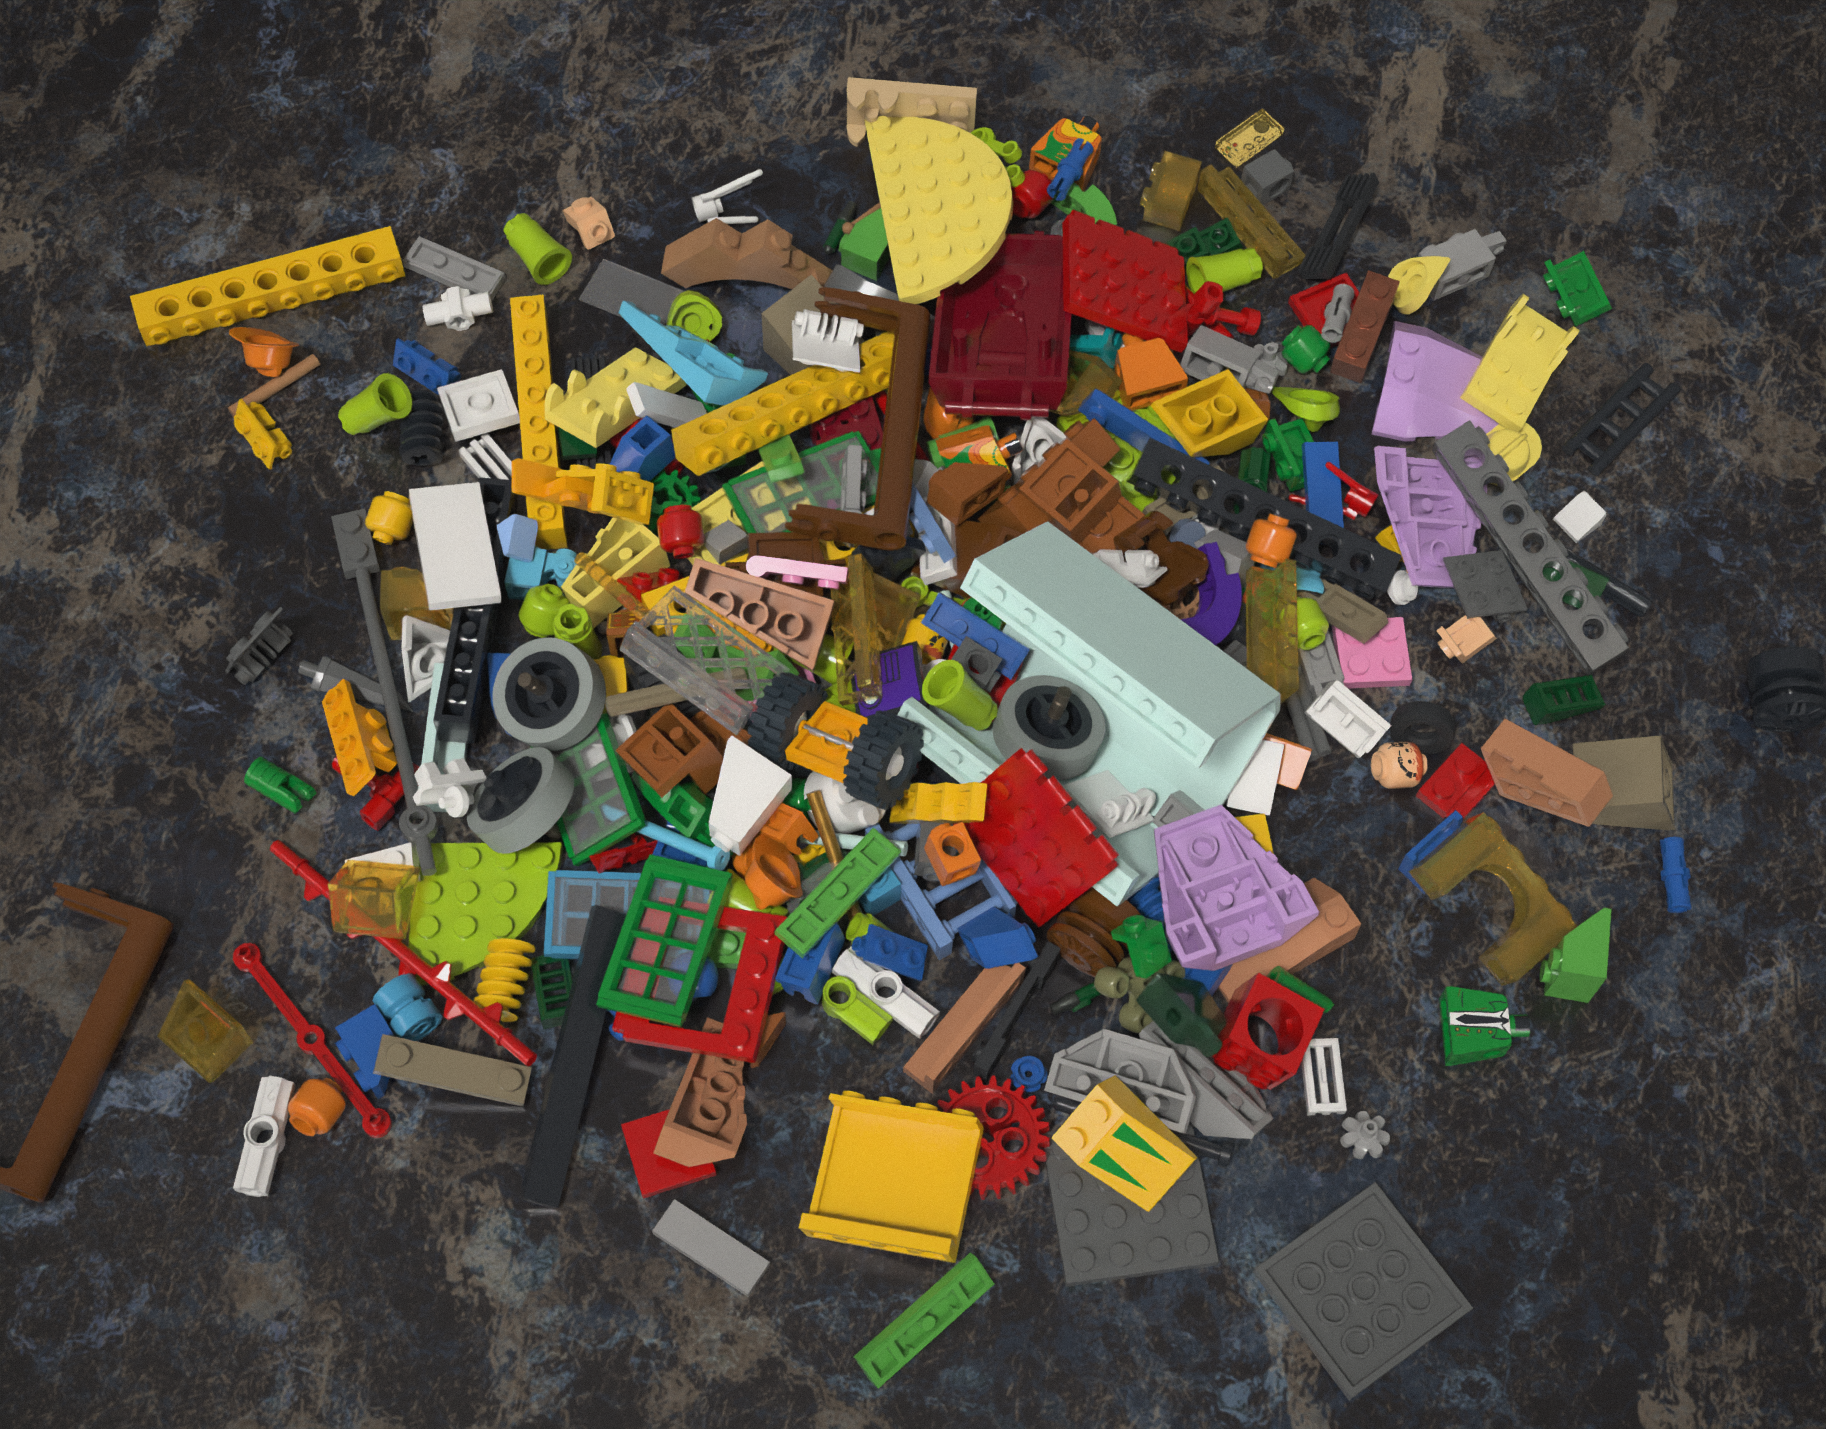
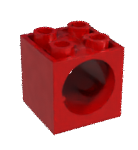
[1205,973,1325,1090]

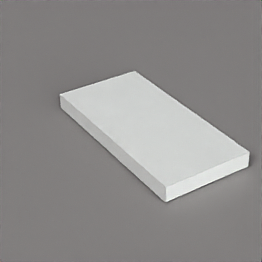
[409,482,501,611]

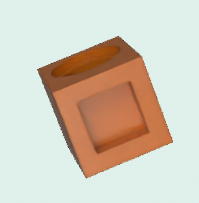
[924,822,981,887]

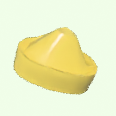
[1388,256,1451,315]

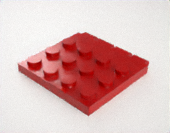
[1062,209,1188,353]
[953,748,1120,928]

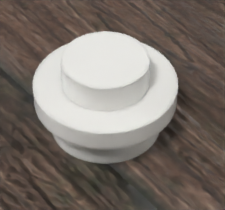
[1387,570,1418,605]

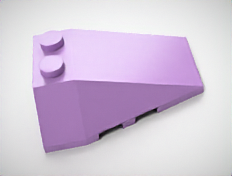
[1371,321,1499,441]
[1374,446,1487,588]
[1154,805,1319,971]

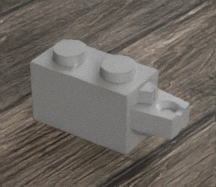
[1418,229,1506,301]
[1180,325,1279,394]

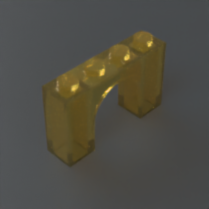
[1408,812,1577,986]

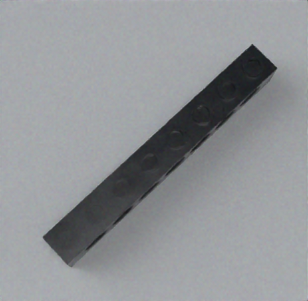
[1128,438,1402,599]
[433,477,518,744]

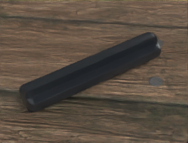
[1566,549,1652,617]

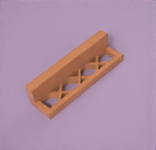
[903,963,1026,1094]

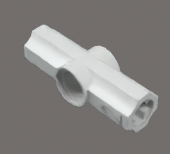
[832,946,940,1039]
[233,1076,296,1197]

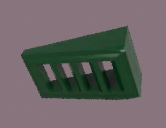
[1522,675,1606,725]
[530,955,573,1029]

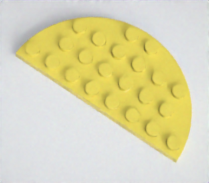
[864,116,1013,304]

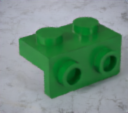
[1543,251,1612,327]
[1262,418,1314,492]

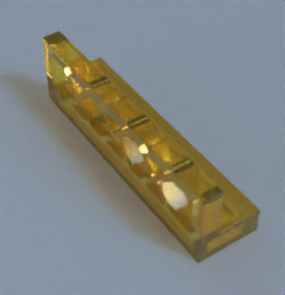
[1197,164,1306,279]
[830,553,883,706]
[1246,558,1299,705]

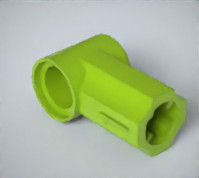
[822,976,893,1045]

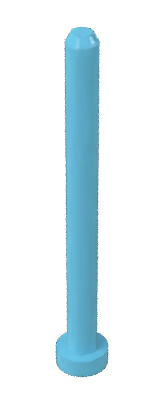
[582,798,730,871]

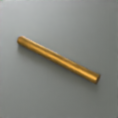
[806,790,862,921]

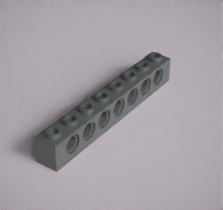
[1432,420,1629,675]

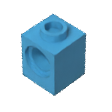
[858,867,901,916]

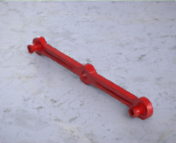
[233,943,392,1138]

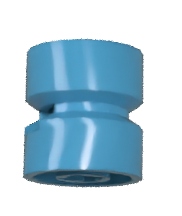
[372,973,443,1041]

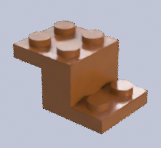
[1019,439,1145,554]
[615,699,752,798]

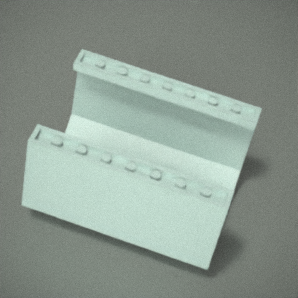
[897,521,1280,907]

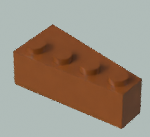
[978,418,1120,534]

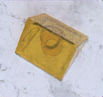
[328,860,420,939]
[157,979,253,1083]

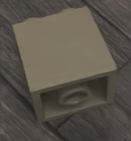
[761,275,865,375]
[1573,736,1675,830]

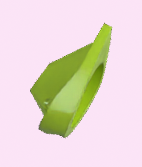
[667,290,722,342]
[1271,387,1340,432]

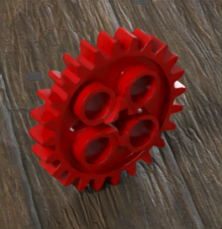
[937,1076,1050,1200]

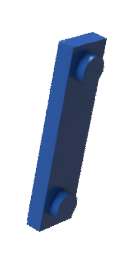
[1078,388,1210,476]

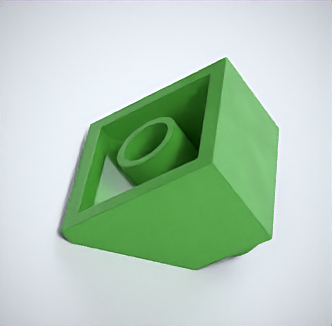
[1540,908,1611,1003]

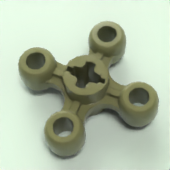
[1094,957,1185,1033]

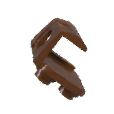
[1114,511,1209,604]

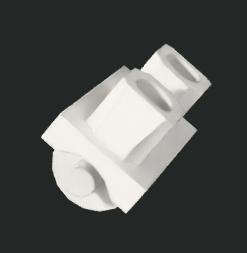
[413,758,487,817]

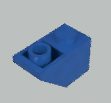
[610,415,676,482]
[957,906,1038,969]
[335,1004,395,1099]

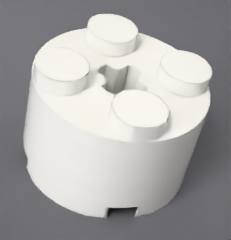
[804,771,885,834]

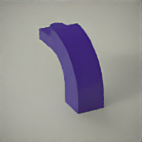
[1180,542,1242,645]

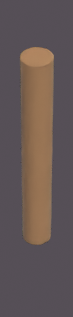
[228,354,320,417]

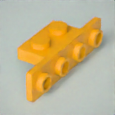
[512,458,604,515]
[322,679,397,796]

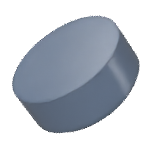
[1170,518,1205,549]

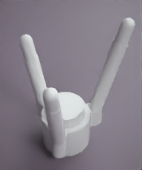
[692,169,763,224]

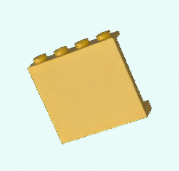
[799,1091,984,1263]

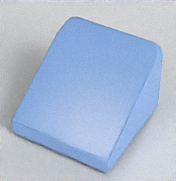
[497,514,538,563]

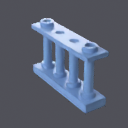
[865,823,1018,960]

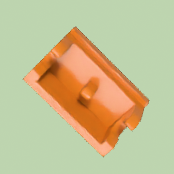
[758,803,819,855]

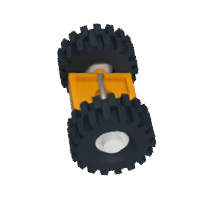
[748,672,924,810]

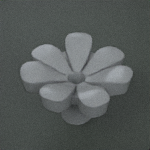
[1254,342,1288,376]
[1340,1111,1390,1159]

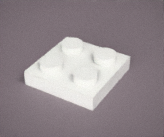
[437,369,520,442]

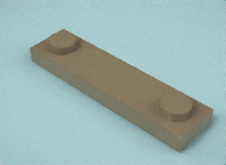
[373,1034,532,1106]

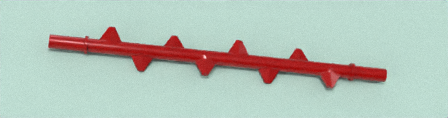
[270,840,537,1067]

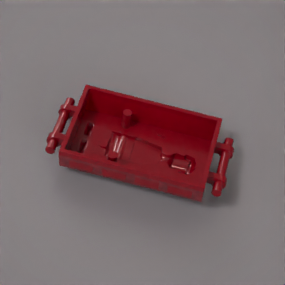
[929,231,1072,420]

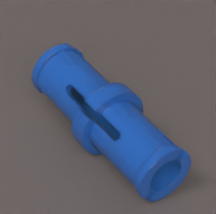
[1047,138,1093,201]
[1660,837,1692,913]

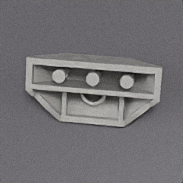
[1139,1015,1274,1139]
[1044,1029,1196,1134]

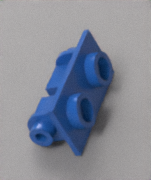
[393,338,461,395]
[852,924,928,981]

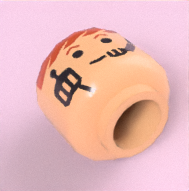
[1371,742,1428,789]

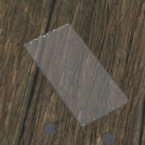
[579,259,684,326]

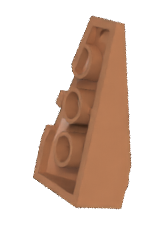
[1218,878,1361,1003]

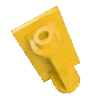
[234,399,292,470]

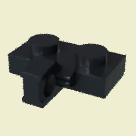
[851,536,926,589]

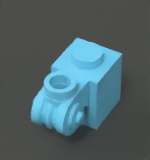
[504,546,578,600]

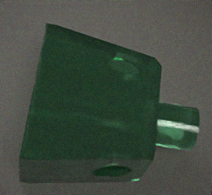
[1136,973,1227,1057]

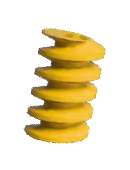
[473,938,536,1022]

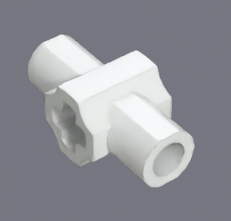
[423,286,493,331]

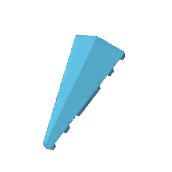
[619,300,768,406]

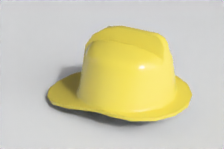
[1486,422,1542,486]

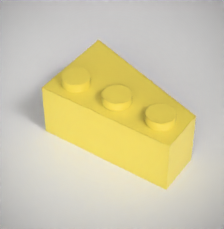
[561,517,670,628]

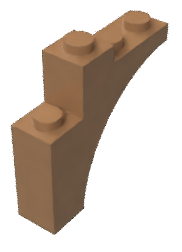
[661,218,833,289]

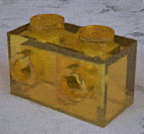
[1140,151,1202,231]

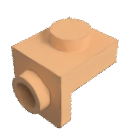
[563,197,615,250]
[1436,615,1497,664]

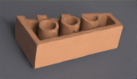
[685,558,835,672]

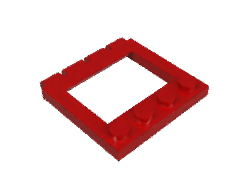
[612,897,787,1063]

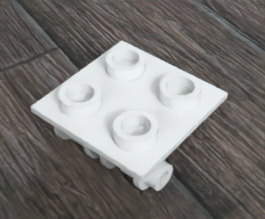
[792,309,864,373]
[1063,770,1156,838]

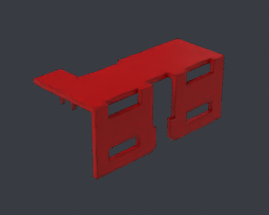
[589,833,658,874]

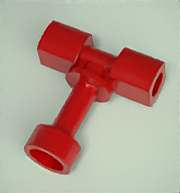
[1186,281,1261,336]
[332,756,419,831]

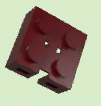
[807,396,883,478]

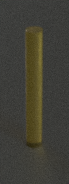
[574,552,656,626]

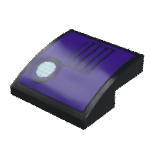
[850,641,929,718]

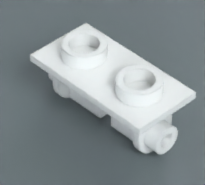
[1093,549,1167,588]

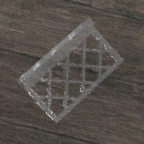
[620,585,790,735]

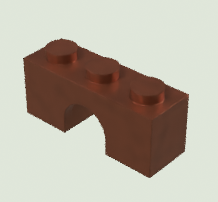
[1330,270,1400,383]

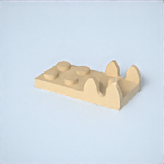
[847,77,977,147]

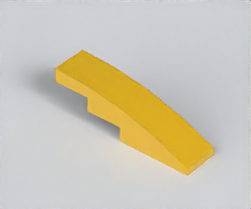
[890,782,987,824]

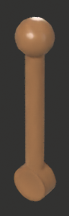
[842,199,881,234]

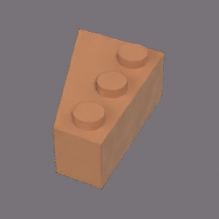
[1481,719,1613,827]

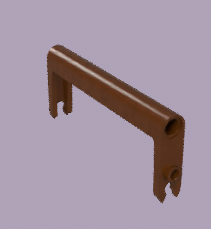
[785,287,930,550]
[0,882,174,1203]

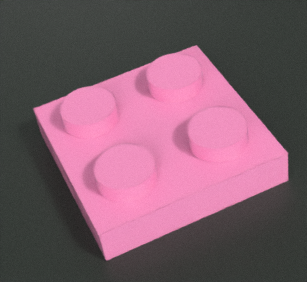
[1332,617,1412,689]

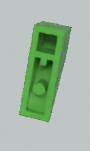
[838,208,890,281]

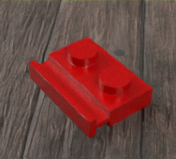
[1416,743,1495,821]

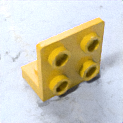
[556,464,654,525]

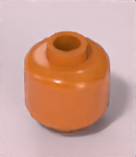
[1245,514,1297,568]
[288,1078,346,1136]

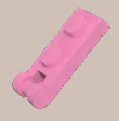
[746,556,850,590]

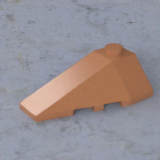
[654,1017,747,1167]

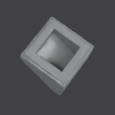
[704,520,748,564]
[1153,790,1204,827]

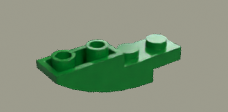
[631,771,734,858]

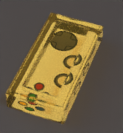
[1215,108,1284,168]

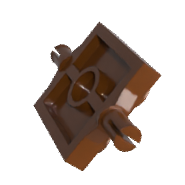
[725,532,846,597]

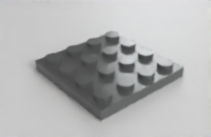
[1042,1121,1219,1287]
[1253,1182,1473,1401]

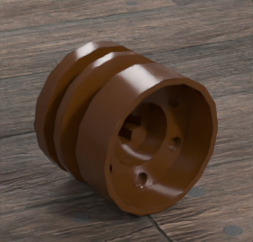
[1046,887,1141,978]

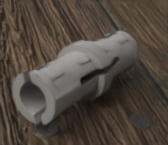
[1321,284,1354,343]

